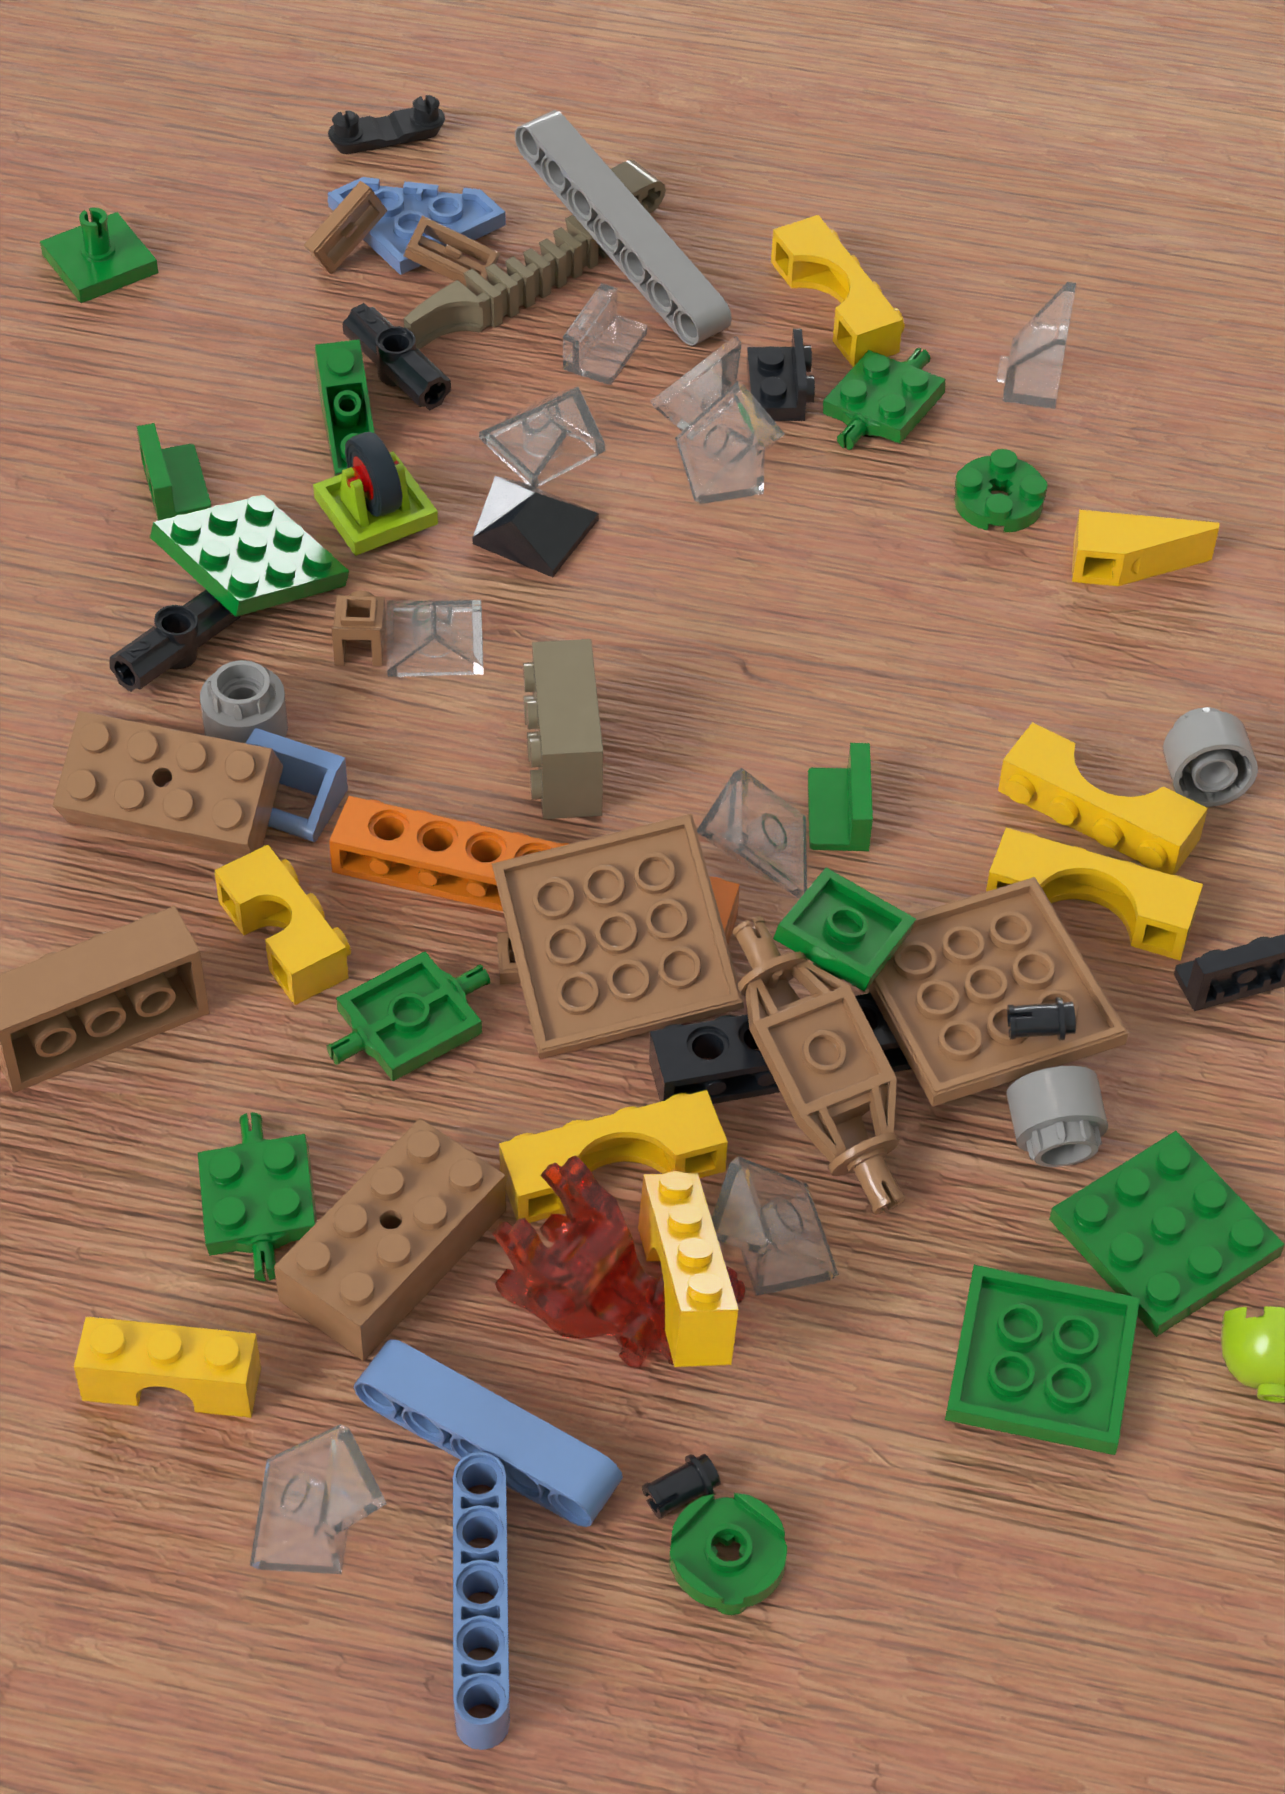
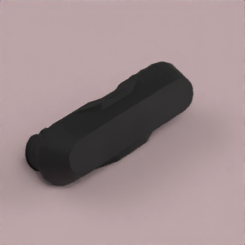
[328,95,445,154]

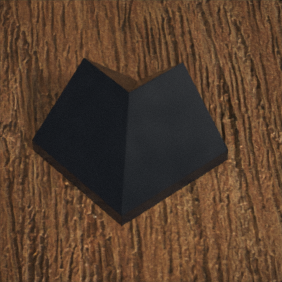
[472,476,599,578]

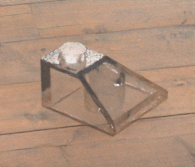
[997,282,1076,409]

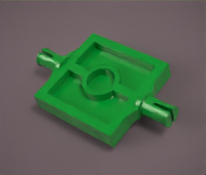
[823,348,946,450]
[326,951,490,1082]
[198,1112,317,1281]

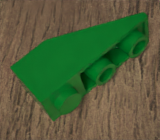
[314,339,375,476]

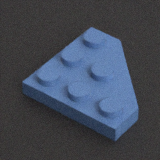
[327,177,506,275]

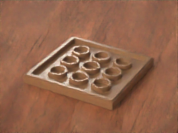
[492,813,744,1059]
[868,877,1129,1107]

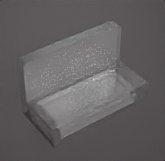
[563,283,647,385]

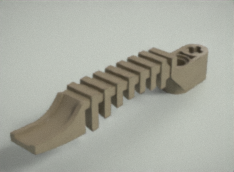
[404,160,666,350]

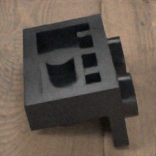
[747,329,815,421]
[1174,934,1285,1011]

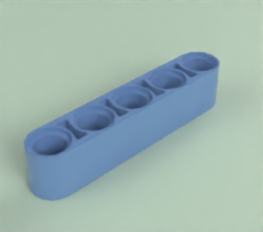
[354,1339,623,1527]
[453,1452,510,1750]

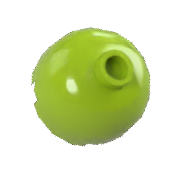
[1221,1306,1285,1403]

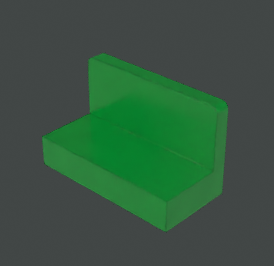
[136,423,212,521]
[808,743,873,851]

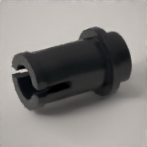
[1007,997,1076,1040]
[642,1454,721,1519]

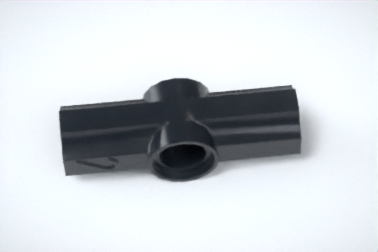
[343,303,451,411]
[109,590,241,692]

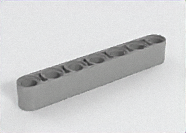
[515,110,732,346]

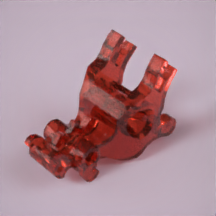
[492,1155,674,1369]

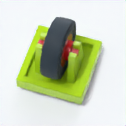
[313,432,438,556]

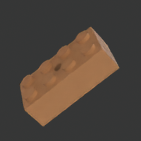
[52,711,283,857]
[0,906,210,1093]
[274,1118,506,1361]

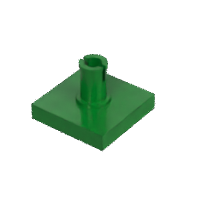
[40,208,158,303]
[773,867,916,992]

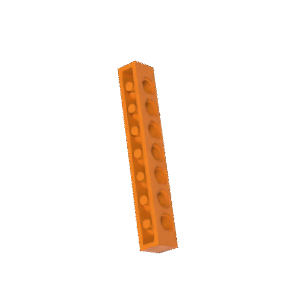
[329,796,740,944]

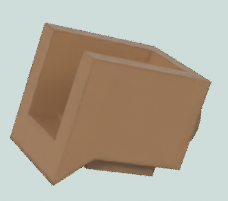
[332,591,386,666]

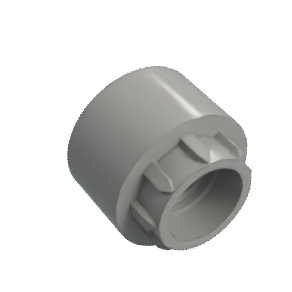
[200,660,288,743]
[1163,707,1258,807]
[1006,1066,1108,1167]

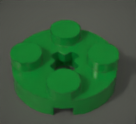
[954,449,1048,532]
[669,1493,787,1616]

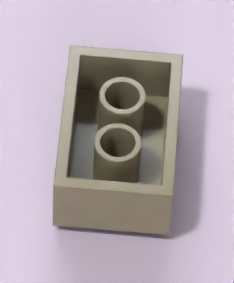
[523,639,603,819]

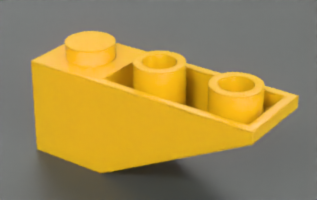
[1072,509,1219,586]

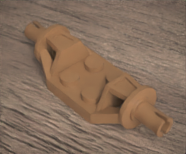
[733,916,906,1215]

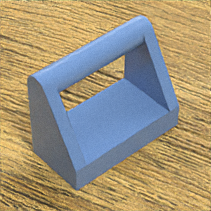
[246,728,348,842]

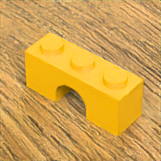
[214,845,351,1005]
[74,1316,261,1418]

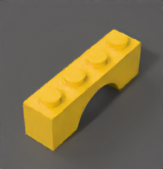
[771,215,905,367]
[998,722,1208,875]
[986,827,1203,961]
[499,1090,728,1226]
[638,1171,739,1367]

